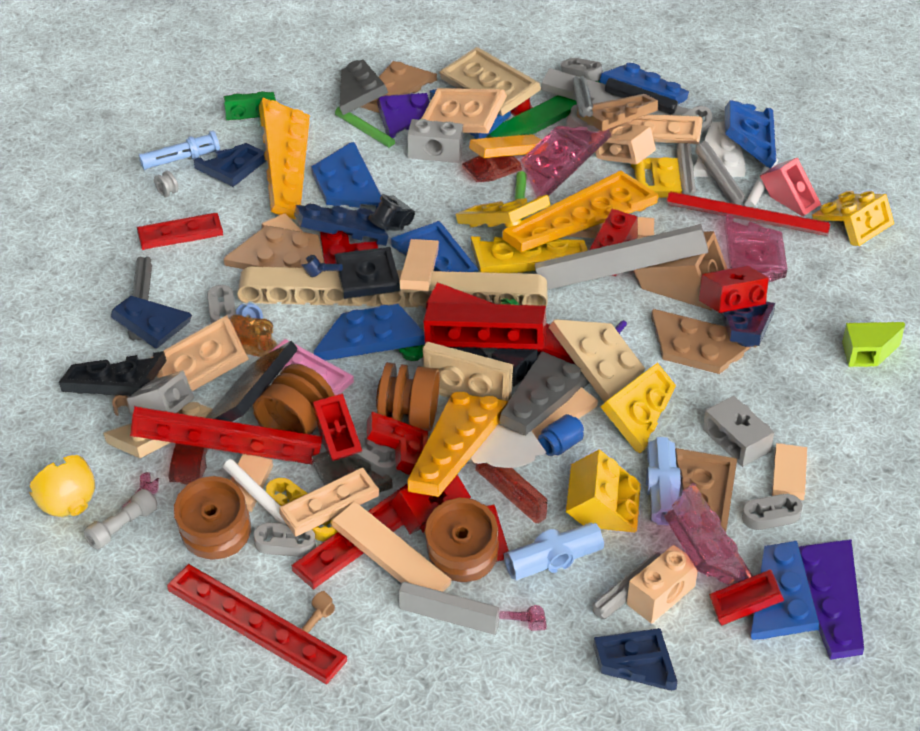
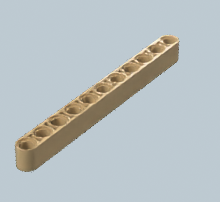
[237,267,548,308]

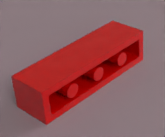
[424,302,547,349]

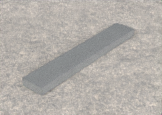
[541,68,690,116]
[535,224,708,290]

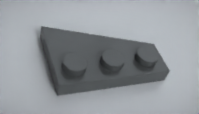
[339,59,388,115]

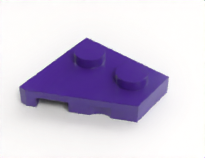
[377,93,430,138]

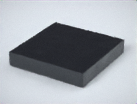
[335,247,401,299]

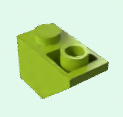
[842,322,905,367]

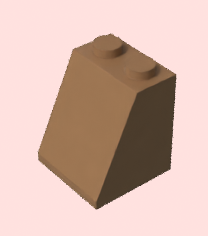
[634,231,727,310]

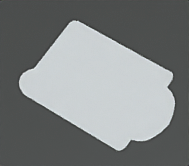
[471,423,546,468]

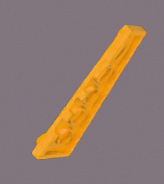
[259,98,310,219]
[502,170,658,252]
[408,392,508,497]

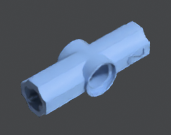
[646,437,680,525]
[504,522,604,580]

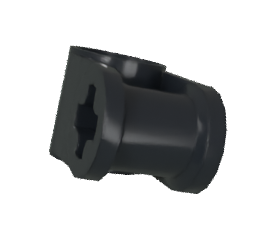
[368,194,415,231]

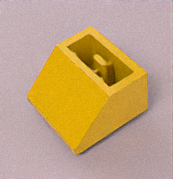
[566,449,641,533]

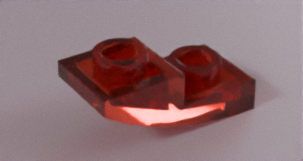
[462,155,522,182]
[168,443,209,485]

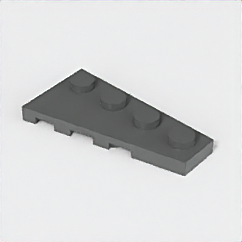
[500,351,589,436]

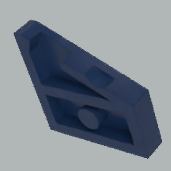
[194,143,267,187]
[111,296,192,349]
[593,628,678,691]

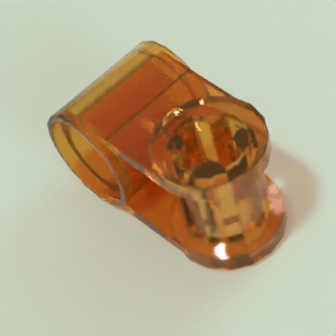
[229,315,277,357]

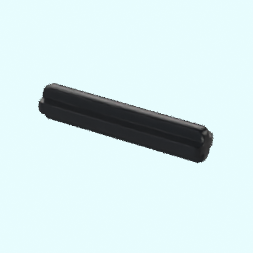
[605,78,678,115]

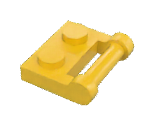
[631,157,682,198]

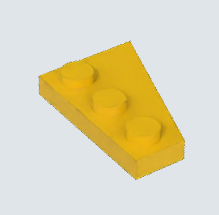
[455,195,550,227]
[600,362,676,453]

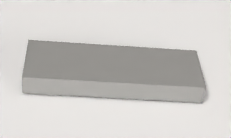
[399,582,499,635]

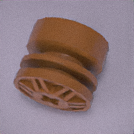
[376,362,440,431]
[253,364,335,435]

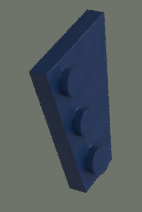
[294,203,389,246]
[721,302,775,347]

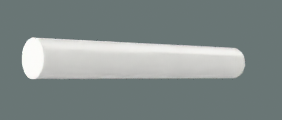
[745,158,778,208]
[223,459,286,524]

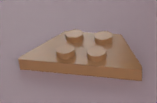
[224,225,324,269]
[651,309,757,374]

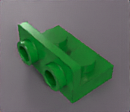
[224,91,276,120]

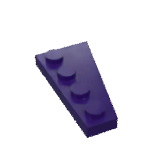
[799,539,864,660]

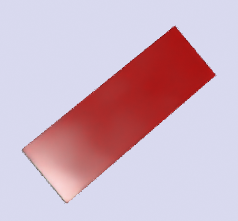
[137,213,223,250]

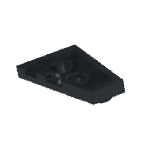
[59,351,167,396]

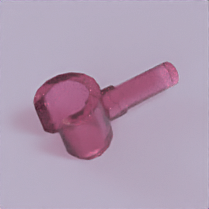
[122,472,159,508]
[499,605,547,631]

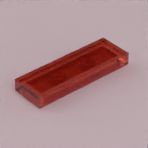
[476,463,548,524]

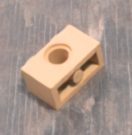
[591,123,656,164]
[627,544,699,624]

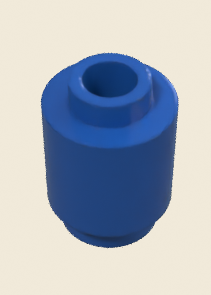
[538,414,584,456]

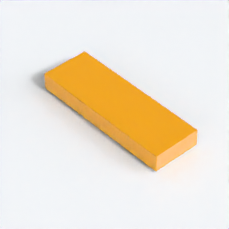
[469,134,548,158]

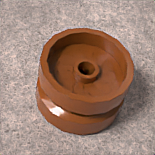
[174,476,251,560]
[425,498,499,582]

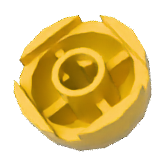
[29,455,95,517]

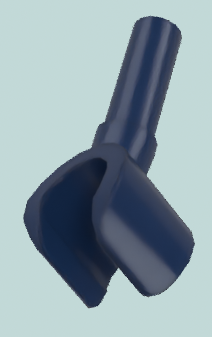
[301,255,343,277]

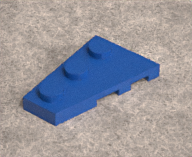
[391,221,478,272]
[751,541,819,640]

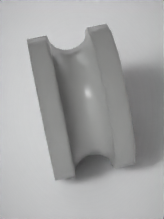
[154,171,179,198]

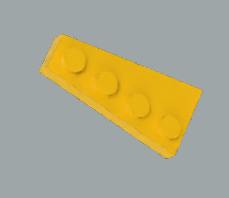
[471,236,588,273]

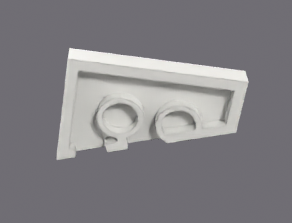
[694,121,746,177]

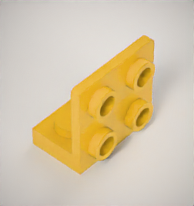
[812,191,894,246]

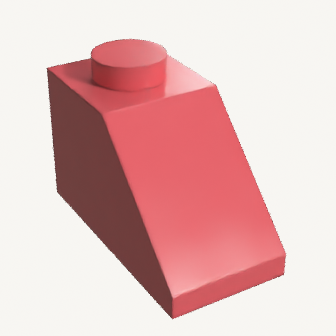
[760,157,821,216]

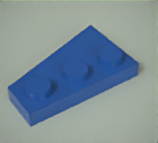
[599,63,689,104]

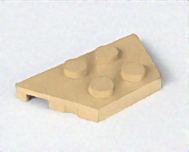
[549,319,645,403]

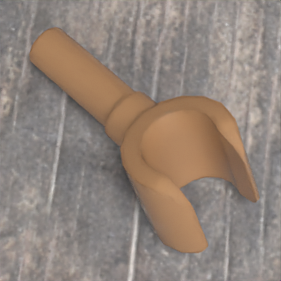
[112,395,130,416]
[301,591,335,633]

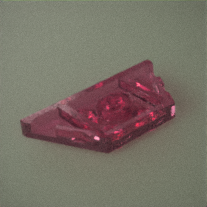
[521,126,611,197]
[724,215,788,283]
[664,483,753,585]

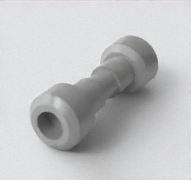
[84,489,157,549]

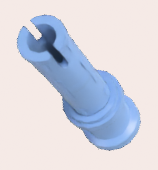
[139,130,220,170]

